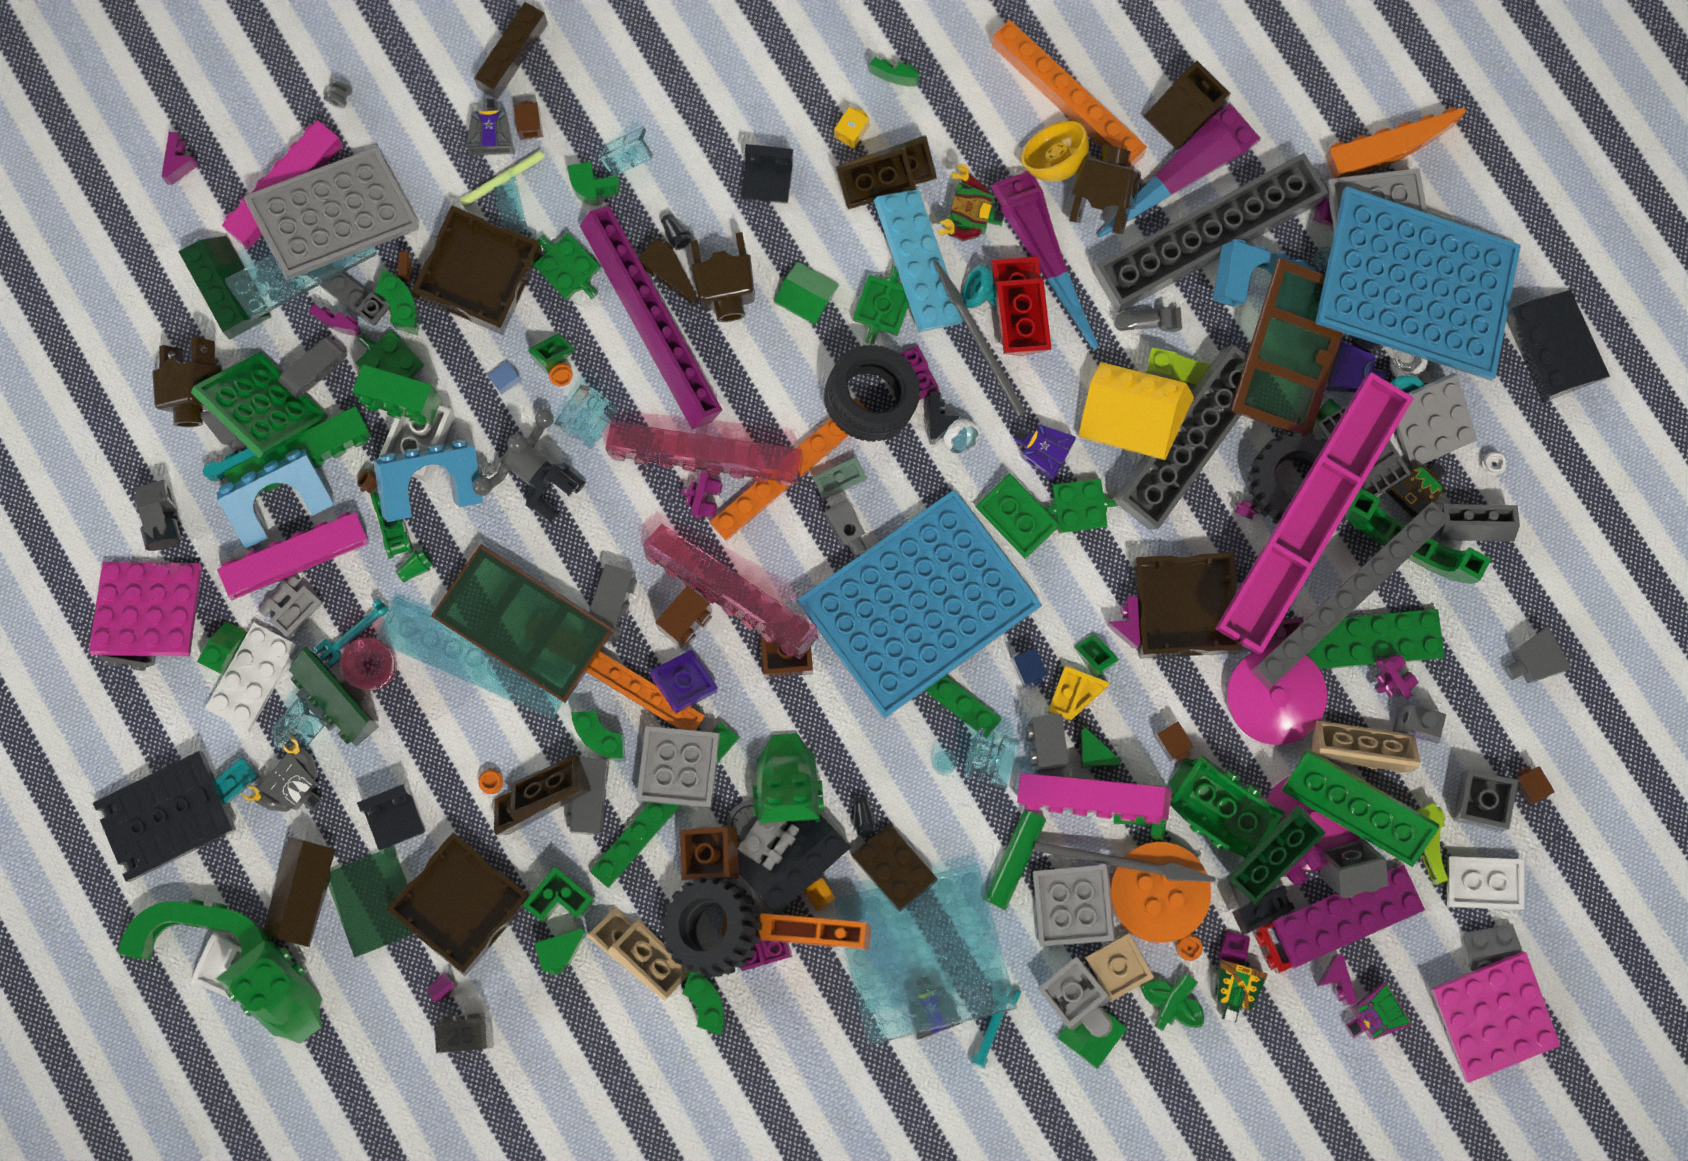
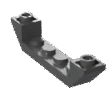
[263,238,390,326]

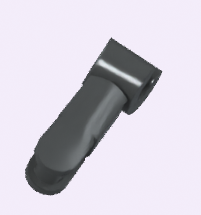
[1115,307,1182,332]

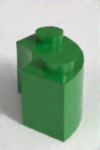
[375,270,420,336]
[571,711,626,762]
[682,972,725,1036]

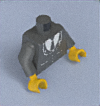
[242,736,322,812]

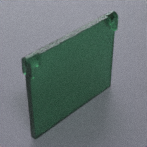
[328,846,414,958]

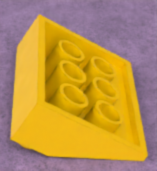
[1078,362,1194,460]

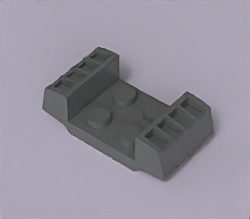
[1318,403,1411,496]

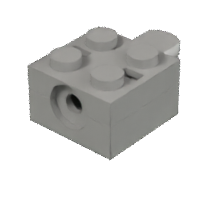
[1037,957,1113,1037]

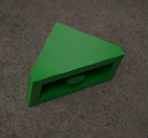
[528,333,575,374]
[1074,633,1119,678]
[1079,728,1121,768]

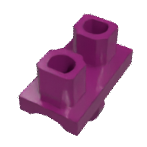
[680,472,723,520]
[1374,653,1419,700]
[1283,844,1326,886]

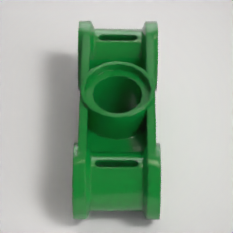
[370,492,413,559]

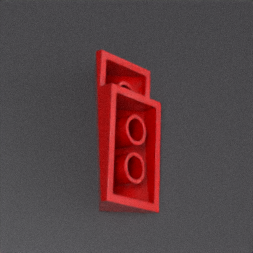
[991,256,1052,356]

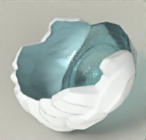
[943,419,980,453]

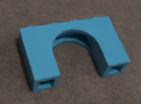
[1213,239,1317,327]
[373,439,483,522]
[216,448,334,549]

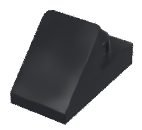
[930,392,960,445]

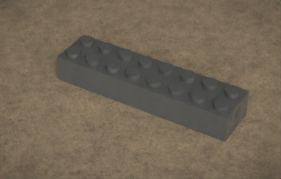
[1112,345,1270,530]

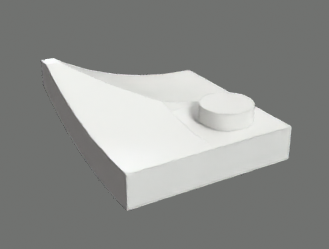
[191,934,242,999]

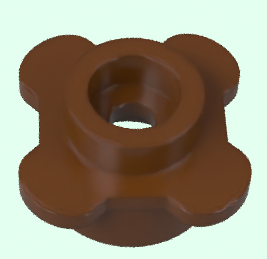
[357,469,377,493]

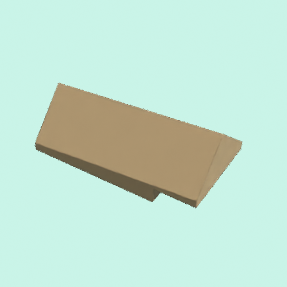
[587,907,690,1001]

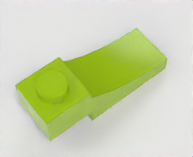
[1145,348,1211,387]
[1416,803,1448,885]

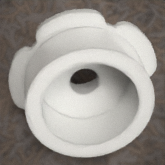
[1482,452,1506,476]

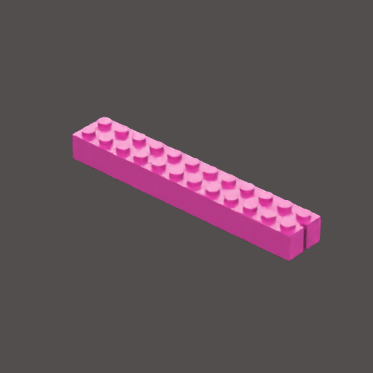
[1215,372,1414,655]

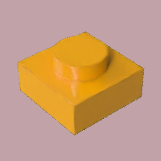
[804,878,836,911]

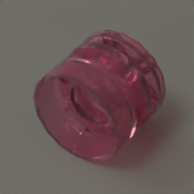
[340,638,397,691]

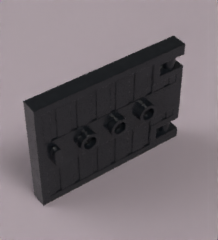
[93,751,237,882]

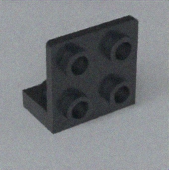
[741,144,794,204]
[357,784,425,850]

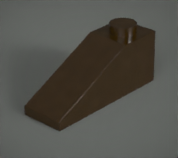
[639,238,699,308]

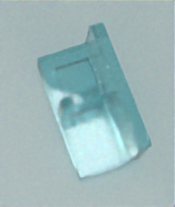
[600,126,653,177]
[494,176,529,232]
[272,697,326,750]

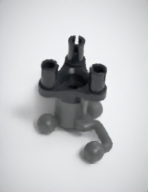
[473,409,587,523]

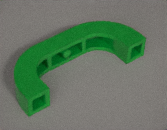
[1345,488,1492,584]
[118,899,270,961]

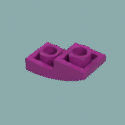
[308,304,361,336]
[899,345,939,400]
[741,940,793,971]

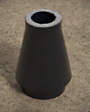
[661,214,691,250]
[853,797,878,836]

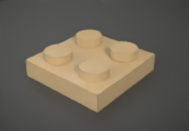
[1085,933,1154,1002]

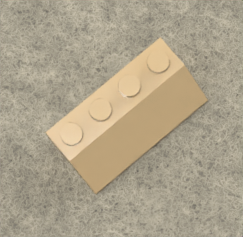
[1311,720,1420,773]

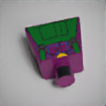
[1345,982,1412,1039]

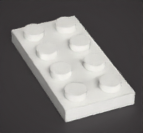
[205,622,298,732]

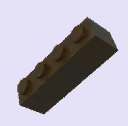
[474,2,548,100]

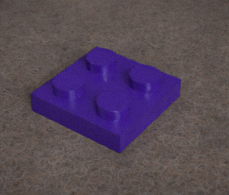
[649,650,718,714]

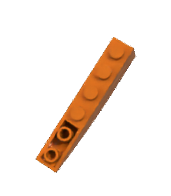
[1325,107,1466,179]
[722,911,872,950]

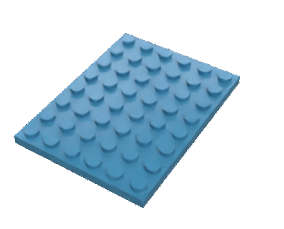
[1315,187,1521,380]
[797,489,1042,719]

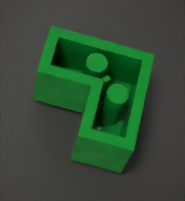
[522,867,596,923]

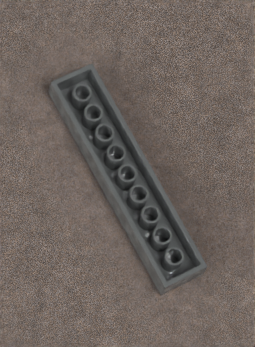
[1094,153,1329,313]

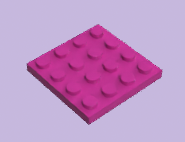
[89,562,202,656]
[1431,951,1561,1083]

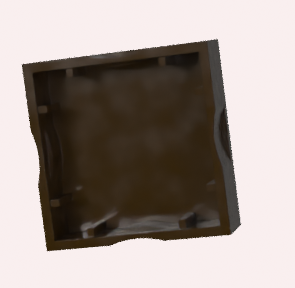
[412,205,542,335]
[1133,552,1242,659]
[386,832,529,977]

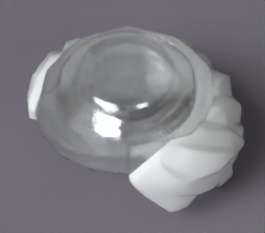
[1390,350,1428,378]

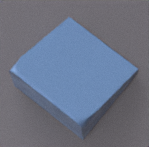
[487,361,521,395]

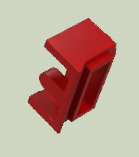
[1254,914,1292,973]

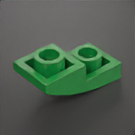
[870,57,920,86]

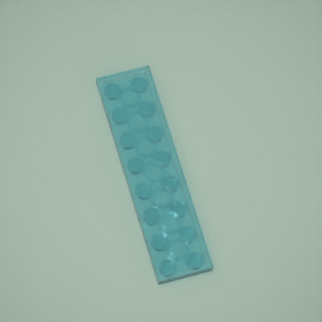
[375,597,572,720]

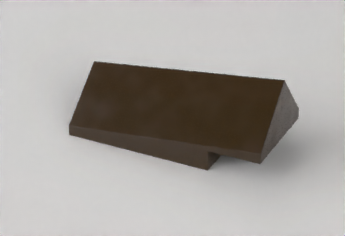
[836,135,937,210]
[494,754,591,835]
[263,837,336,947]

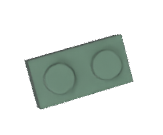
[813,457,867,500]

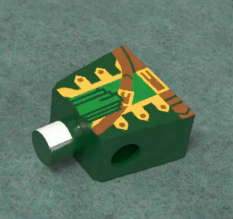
[1214,960,1268,1023]

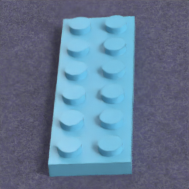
[874,189,963,332]

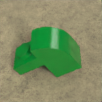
[567,162,621,206]

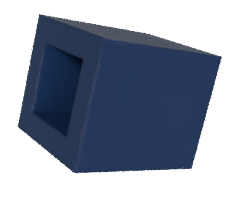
[1012,648,1048,689]

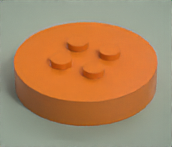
[1110,842,1211,943]

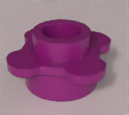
[1234,500,1258,520]

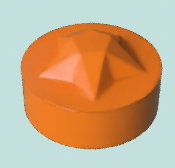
[1177,935,1203,961]

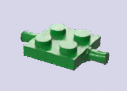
[534,233,601,301]
[853,266,909,345]
[355,331,424,379]
[1043,479,1119,534]

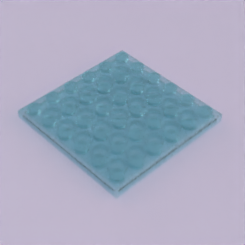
[833,863,1017,1046]

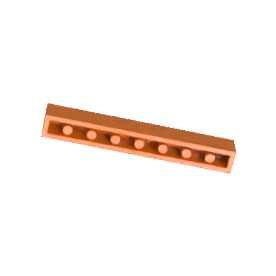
[992,20,1147,168]

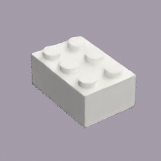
[378,405,455,483]

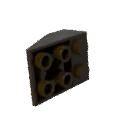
[1143,60,1231,150]

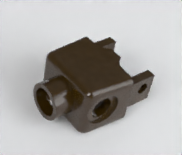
[1069,144,1141,234]
[690,232,755,322]
[152,337,222,427]

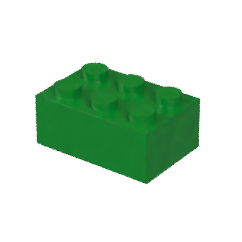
[352,364,442,426]

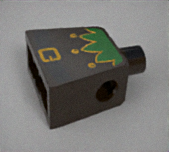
[1385,463,1446,518]

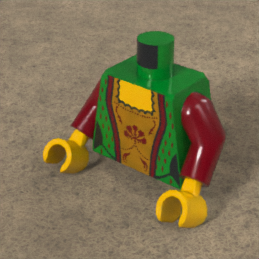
[938,164,1004,242]

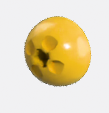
[1021,121,1089,182]

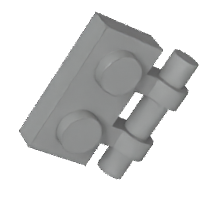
[259,576,323,639]
[737,820,799,870]

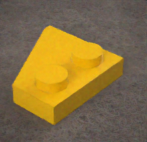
[1047,666,1109,721]

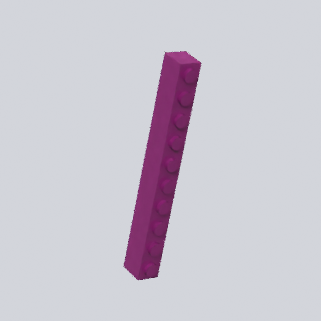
[580,206,722,430]

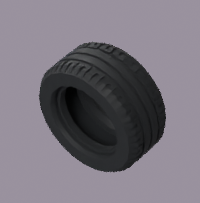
[824,345,920,442]

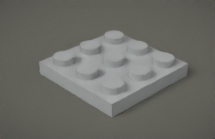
[1396,373,1477,469]
[636,726,720,808]
[1033,864,1116,947]

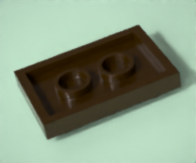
[851,824,938,913]

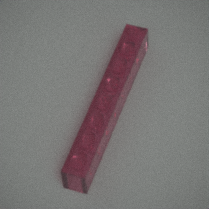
[605,421,804,486]
[643,523,818,659]

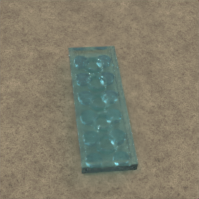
[225,247,377,321]

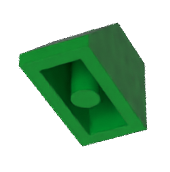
[197,622,248,675]
[534,928,587,976]

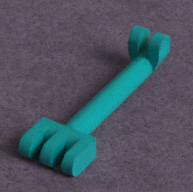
[314,599,390,669]
[970,981,1021,1069]

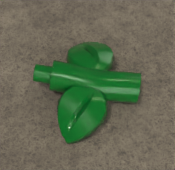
[1141,973,1204,1031]

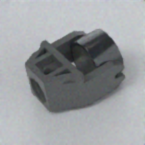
[134,480,182,551]

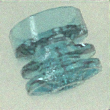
[965,728,1020,789]

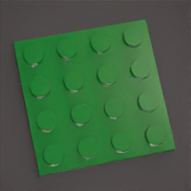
[191,351,328,459]

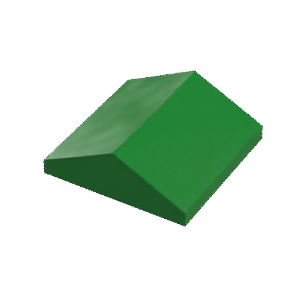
[774,262,839,326]
[1057,1010,1127,1069]

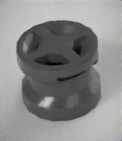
[323,80,353,108]

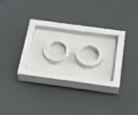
[1447,856,1524,910]

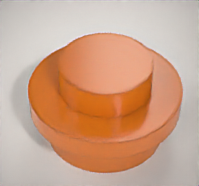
[548,363,573,387]
[478,769,504,794]

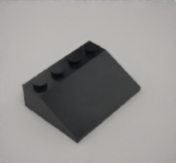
[1506,290,1610,403]
[738,813,851,915]

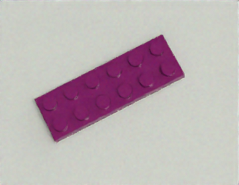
[1272,864,1425,968]

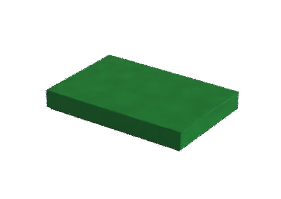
[975,473,1061,559]

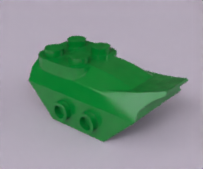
[753,733,824,826]
[1169,755,1285,858]
[215,940,322,1044]

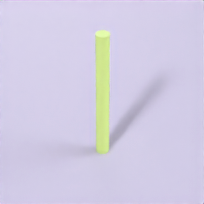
[459,150,545,207]

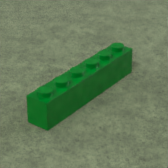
[224,406,372,499]

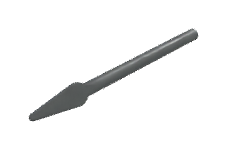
[934,262,1026,417]
[1034,841,1216,882]

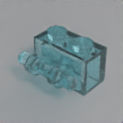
[554,384,618,449]

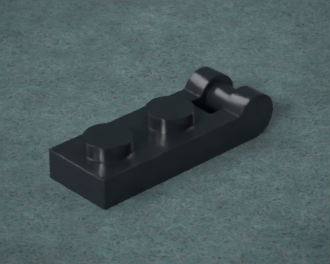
[1232,885,1295,935]

